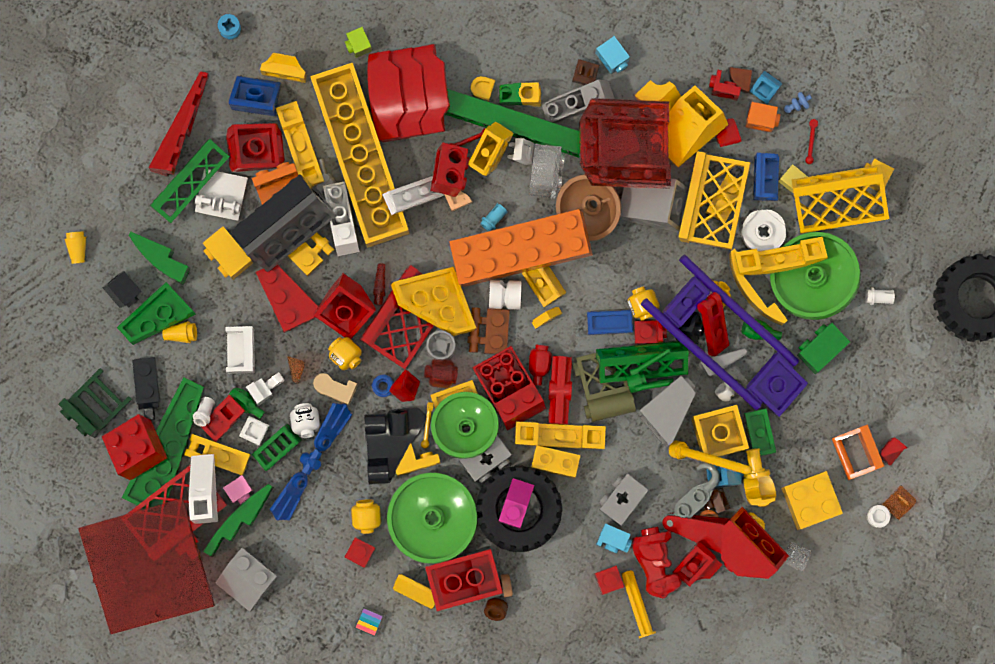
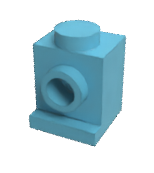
[596,524,632,554]

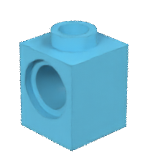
[595,36,630,74]

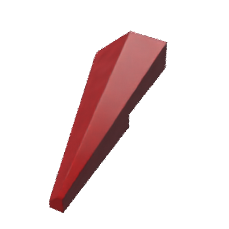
[148,72,209,176]

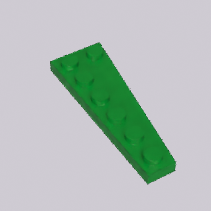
[122,377,204,517]

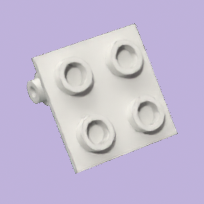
[195,169,248,221]

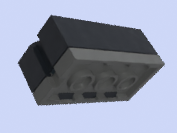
[231,174,337,272]

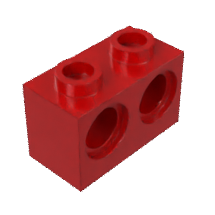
[430,142,470,197]

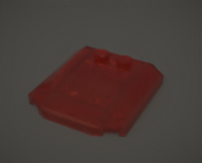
[579,98,671,189]

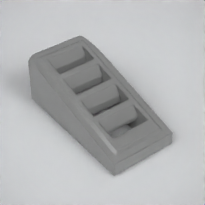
[699,348,747,378]

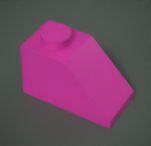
[498,478,534,529]

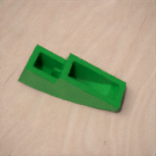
[129,231,190,285]

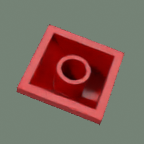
[313,273,376,339]

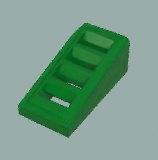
[252,424,302,471]

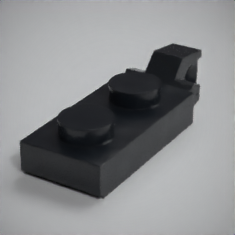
[132,357,160,420]

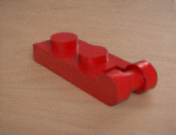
[697,292,729,357]

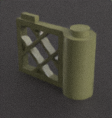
[572,353,636,422]

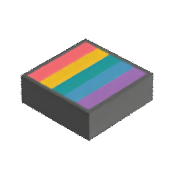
[354,607,384,637]

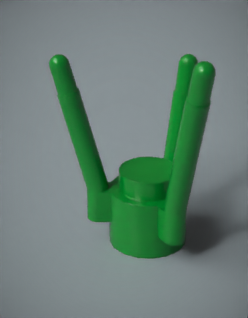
[626,349,674,394]

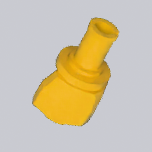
[743,448,776,507]

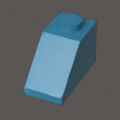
[707,462,743,488]

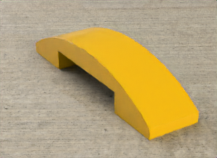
[276,101,324,186]
[735,237,828,275]
[729,249,788,326]
[515,422,606,449]

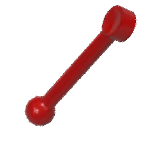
[805,119,818,164]
[449,128,486,146]

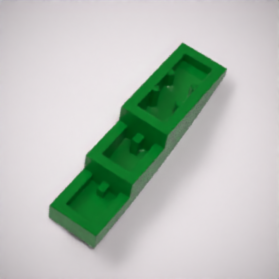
[203,484,274,557]

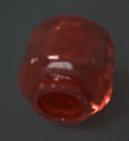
[424,359,458,389]

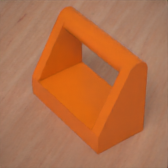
[832,424,884,480]

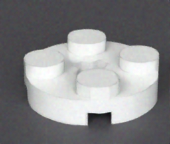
[741,209,786,251]

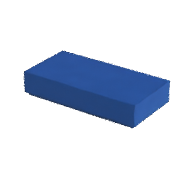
[587,310,633,335]

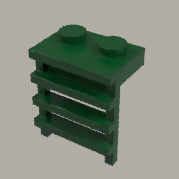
[58,368,132,438]

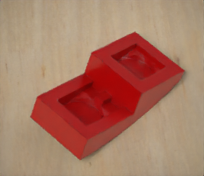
[200,395,245,442]

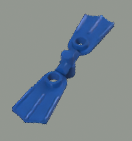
[270,403,352,521]

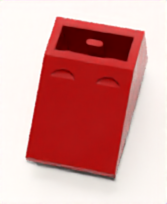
[472,346,546,431]

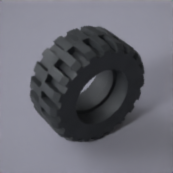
[933,254,995,342]
[476,465,562,552]

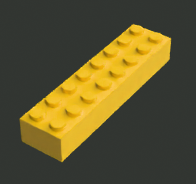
[310,63,409,248]

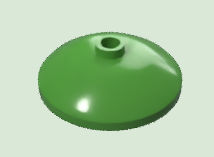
[431,392,499,459]

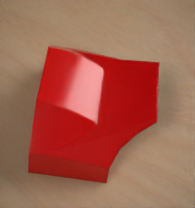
[672,542,723,586]

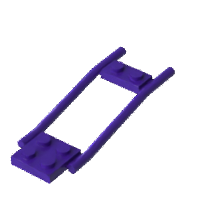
[641,254,808,417]

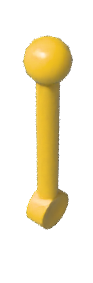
[421,402,433,448]

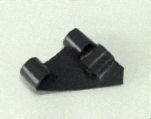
[364,408,427,485]

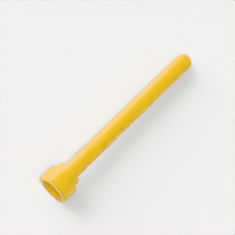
[669,440,752,475]

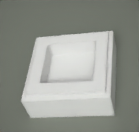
[239,416,269,446]

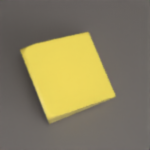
[778,164,808,194]

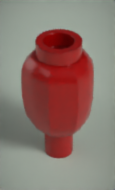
[529,344,552,386]

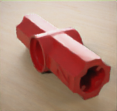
[548,356,572,425]

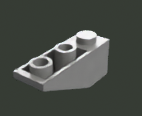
[541,80,616,123]

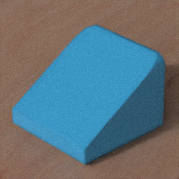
[749,71,782,104]

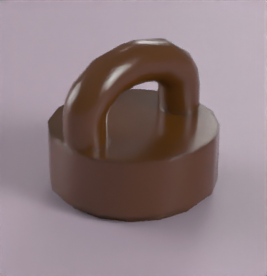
[484,598,508,621]

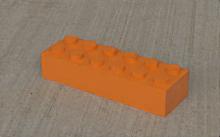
[449,209,593,287]

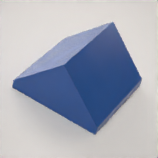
[229,76,281,117]

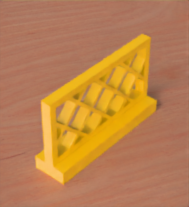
[679,151,750,250]
[792,165,889,233]

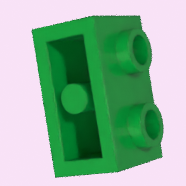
[797,323,850,374]

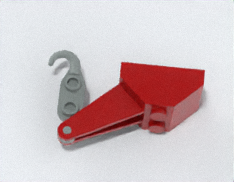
[662,463,789,579]

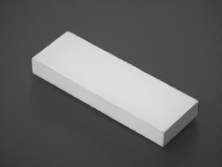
[382,176,444,215]

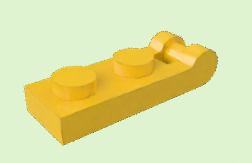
[184,434,251,476]

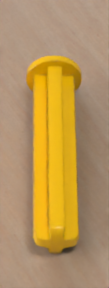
[622,570,656,639]

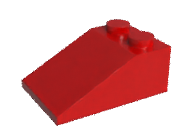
[425,549,503,611]

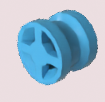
[217,14,241,40]

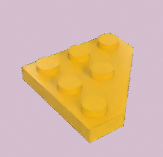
[391,267,476,336]

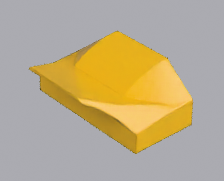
[260,53,307,83]

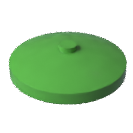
[770,232,861,320]
[387,473,478,564]

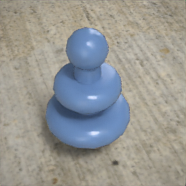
[784,92,812,113]

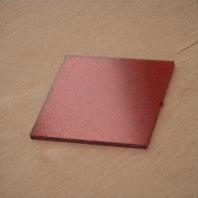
[78,498,215,634]

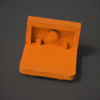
[252,162,298,205]

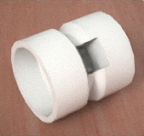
[489,280,521,310]

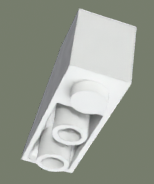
[323,181,360,256]
[189,454,218,524]

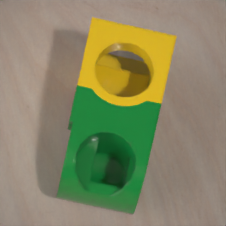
[499,82,541,107]

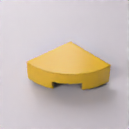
[532,307,562,329]

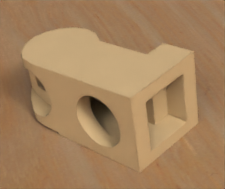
[313,373,358,405]

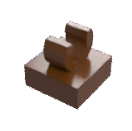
[572,59,600,85]
[704,487,731,513]

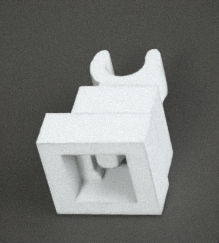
[246,372,284,406]

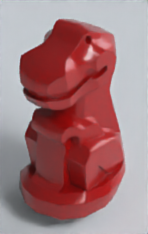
[632,526,682,599]

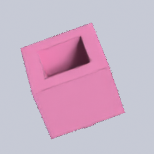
[223,476,254,505]

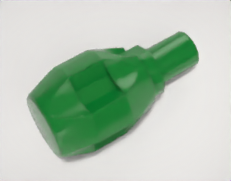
[741,319,782,340]
[229,387,265,419]

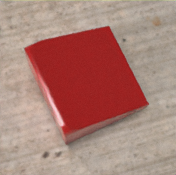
[715,118,742,147]
[389,370,420,402]

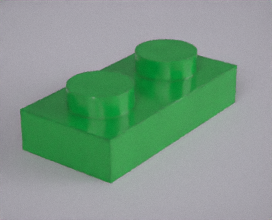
[744,408,776,456]

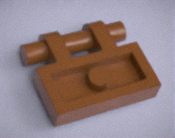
[467,307,510,354]

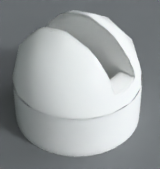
[715,382,735,402]

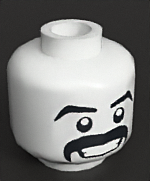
[290,403,321,438]

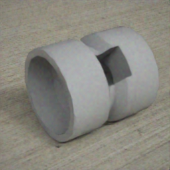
[426,330,456,362]

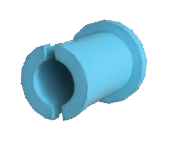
[480,203,508,231]

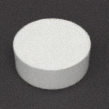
[867,505,891,528]

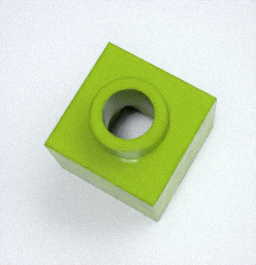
[345,27,372,58]

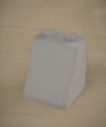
[620,173,689,232]
[637,376,696,448]

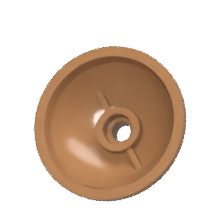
[556,174,621,241]

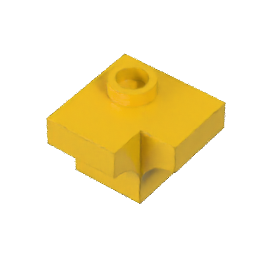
[635,80,681,125]

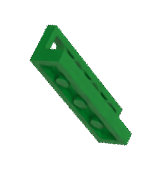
[149,139,230,223]
[596,341,689,383]

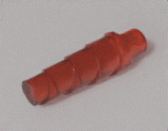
[373,263,386,305]

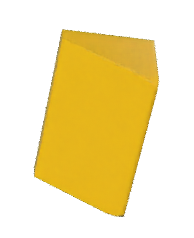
[522,266,566,307]
[393,574,435,609]

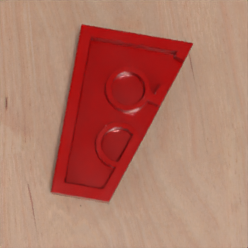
[256,264,318,333]

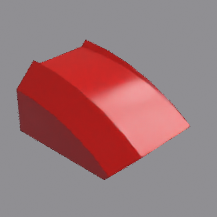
[226,123,285,172]

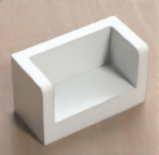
[225,326,255,374]

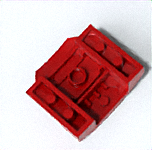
[367,44,450,143]

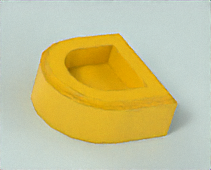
[471,76,495,102]

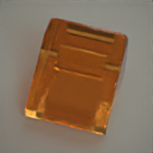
[287,356,305,384]
[882,485,916,520]

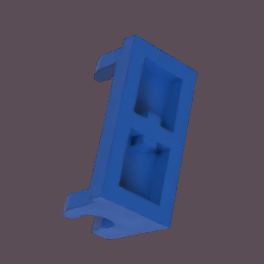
[753,153,779,201]

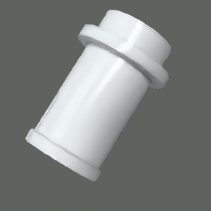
[865,287,895,305]
[193,397,215,426]

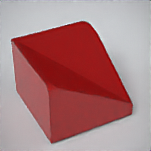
[879,437,907,465]

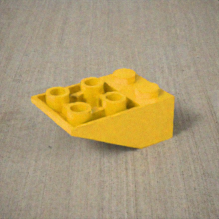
[650,85,728,167]

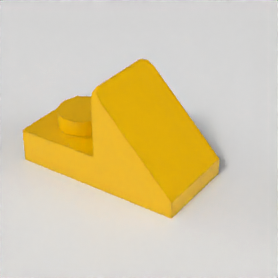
[396,443,441,476]

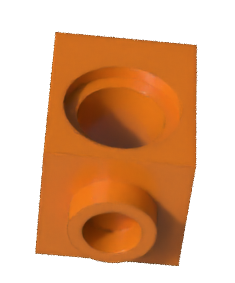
[745,102,780,132]

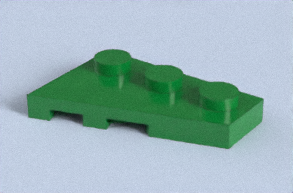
[117,282,196,345]

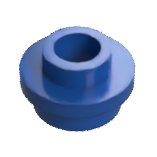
[372,375,394,397]

